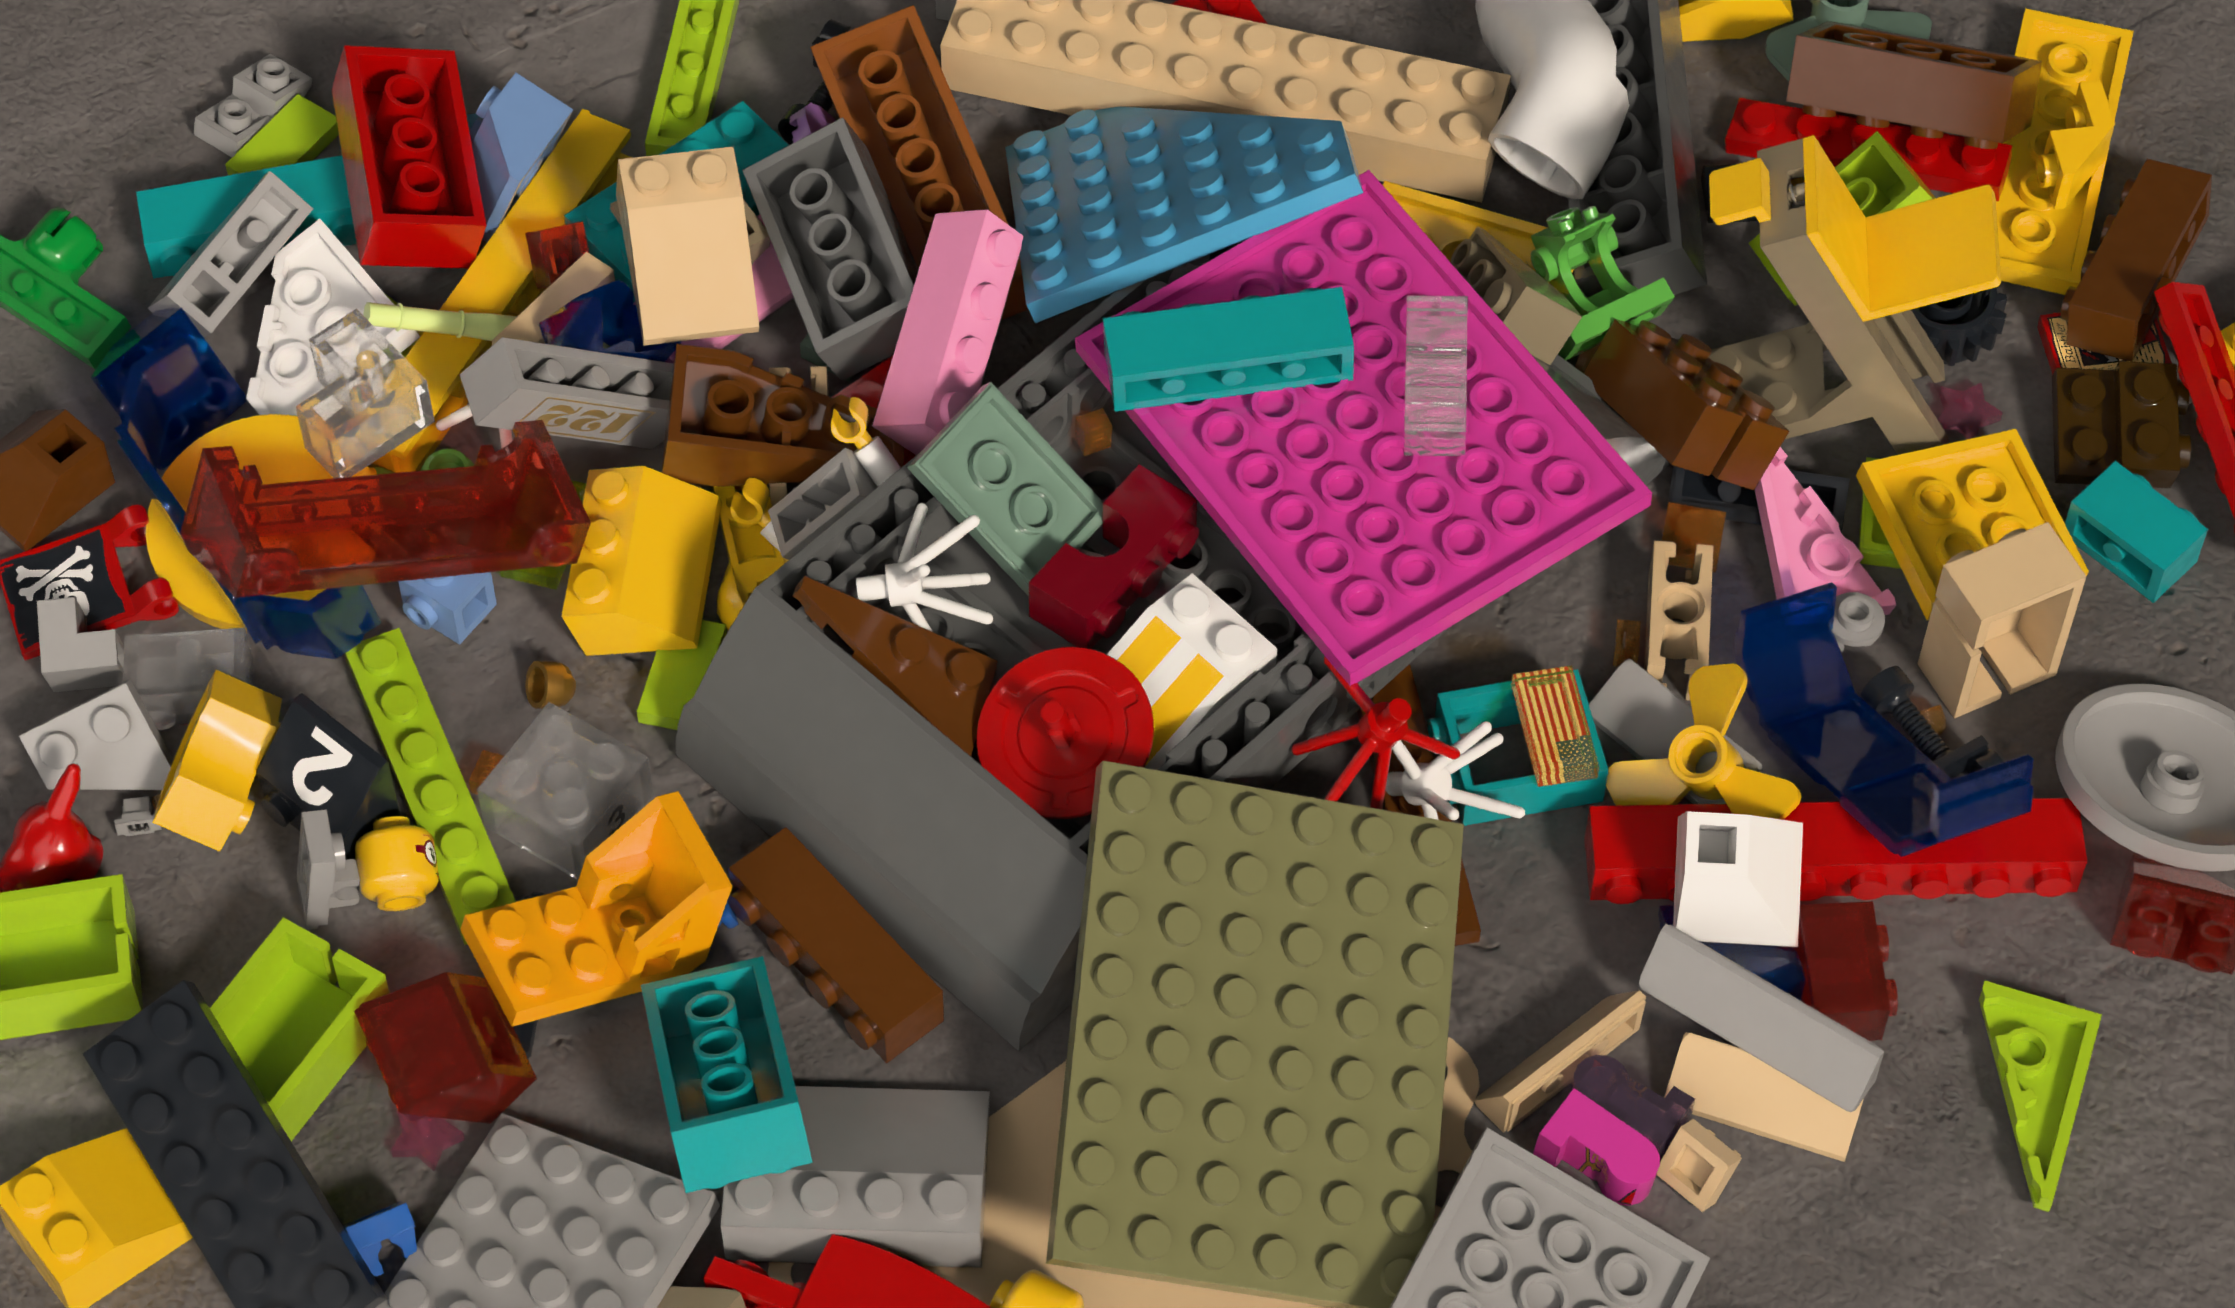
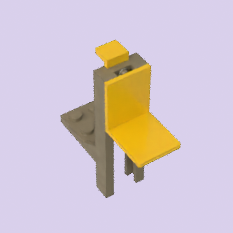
[1709,135,2001,455]

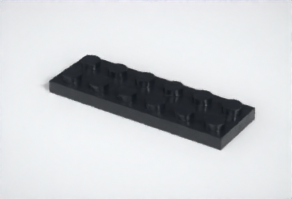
[83,980,387,1308]

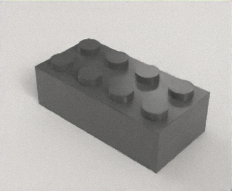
[742,117,919,381]

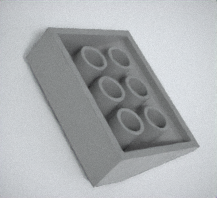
[721,1086,990,1268]

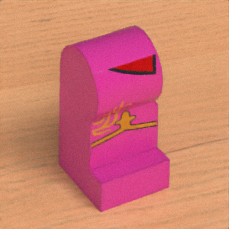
[1533,1088,1660,1206]

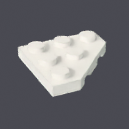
[246,219,420,421]

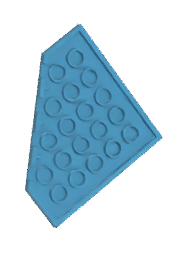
[1005,106,1363,323]

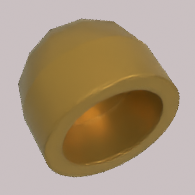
[525,661,576,709]

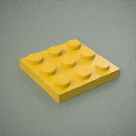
[1856,429,2089,621]

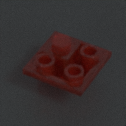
[2110,853,2235,975]

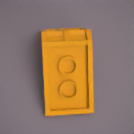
[460,791,733,1027]

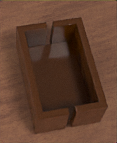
[1583,319,1789,490]

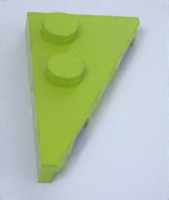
[1979,981,2102,1212]

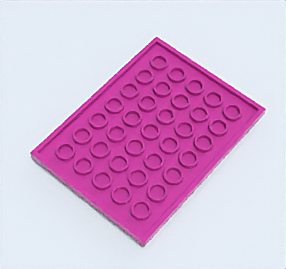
[1075,170,1652,686]

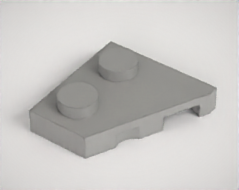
[19,679,174,790]

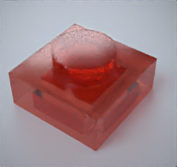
[525,221,590,289]

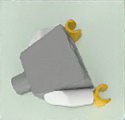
[730,397,900,560]

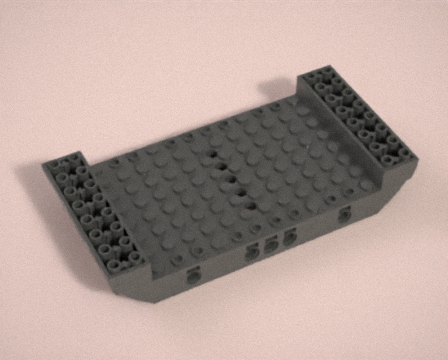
[676,239,1669,1051]

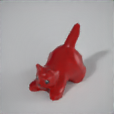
[0,763,104,893]

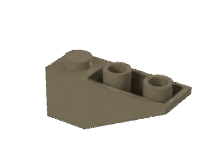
[1450,226,1582,365]

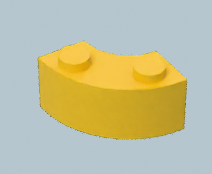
[152,669,282,852]

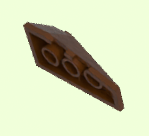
[661,344,905,487]

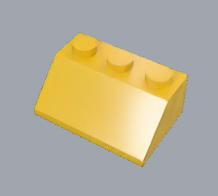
[561,466,722,656]

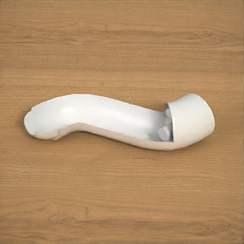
[1475,0,1629,199]

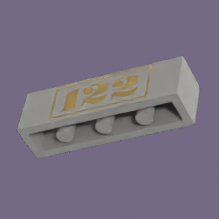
[460,337,674,449]

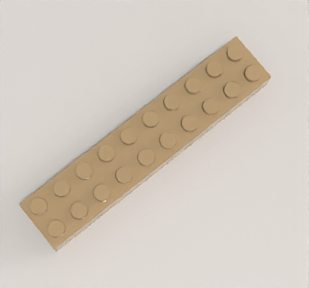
[940,0,1511,203]

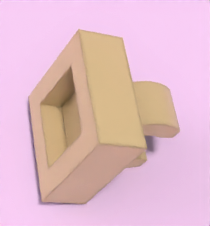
[1657,1119,1742,1212]

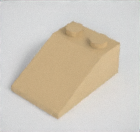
[616,147,759,346]

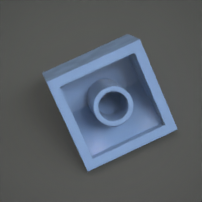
[469,72,573,242]

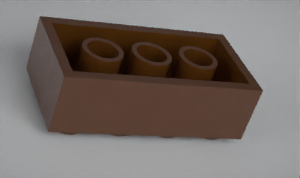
[1786,21,2042,149]

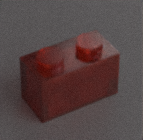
[1793,901,1898,1041]

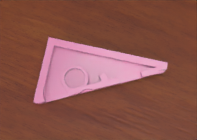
[1755,447,1896,622]

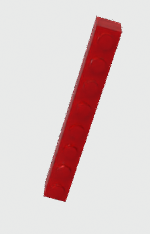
[1584,798,2087,904]

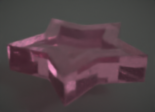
[1937,383,2003,439]
[391,1099,465,1171]

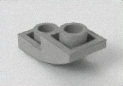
[194,54,312,157]

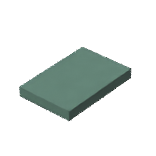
[907,382,1103,596]

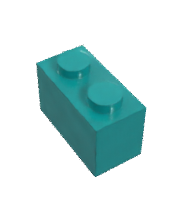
[2065,461,2208,603]

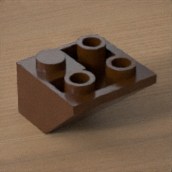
[0,409,116,551]

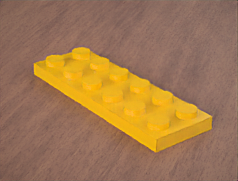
[1996,8,2134,295]

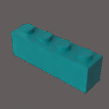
[136,155,357,279]
[1103,287,1354,412]

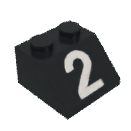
[257,693,400,860]

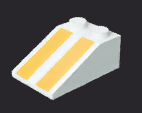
[1107,573,1277,770]

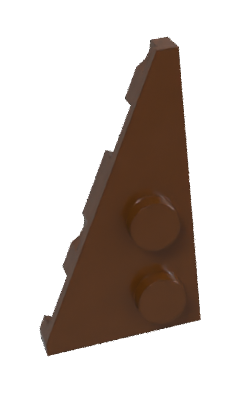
[793,576,998,757]

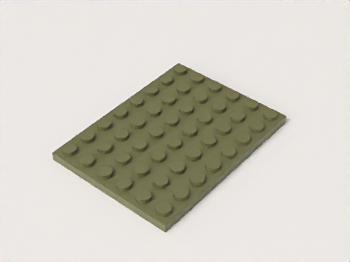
[1046,761,1464,1308]

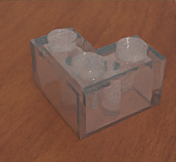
[296,308,435,484]

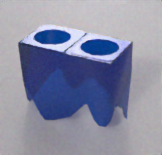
[539,280,681,362]

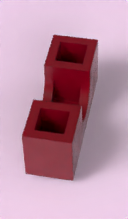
[1029,464,1199,649]

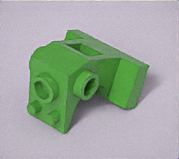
[1531,206,1675,360]

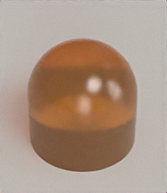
[1920,704,1947,736]

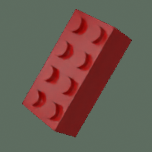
[331,45,487,269]

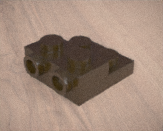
[2052,361,2191,488]

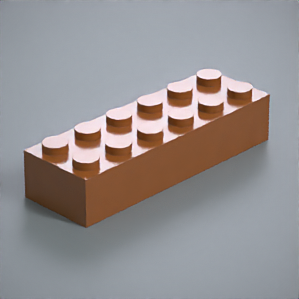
[810,5,1028,320]

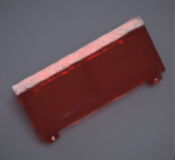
[180,420,591,597]

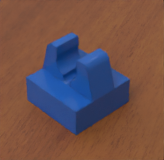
[343,1201,417,1276]

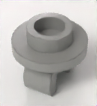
[1824,592,1885,654]

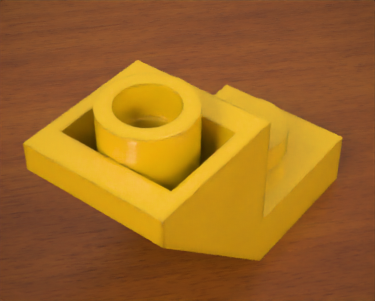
[2036,80,2115,210]

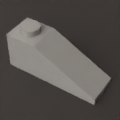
[147,171,313,346]

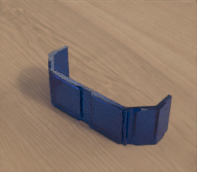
[114,337,382,659]
[1734,582,2034,857]

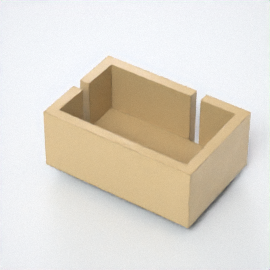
[1918,522,2087,719]

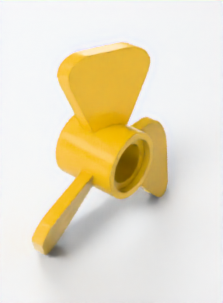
[1606,663,1801,820]

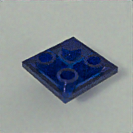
[91,307,248,470]

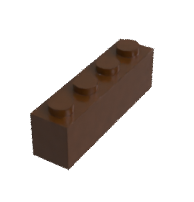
[2061,158,2212,362]
[728,827,944,1064]

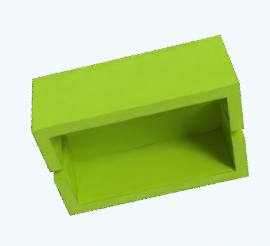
[0,874,143,1040]
[210,917,394,1142]

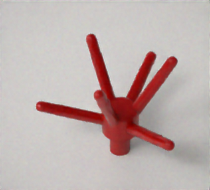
[1291,657,1460,810]

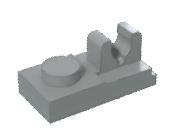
[297,809,360,930]

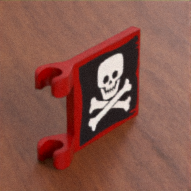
[0,504,179,661]

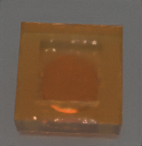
[1662,502,1726,573]

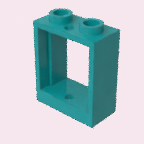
[1427,669,1609,826]

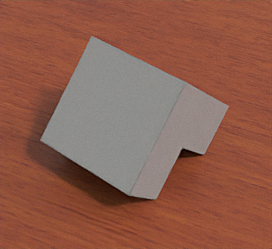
[37,597,128,692]

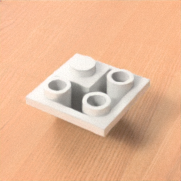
[1673,811,1803,947]

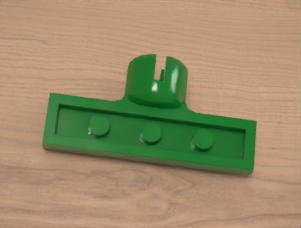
[0,207,132,369]

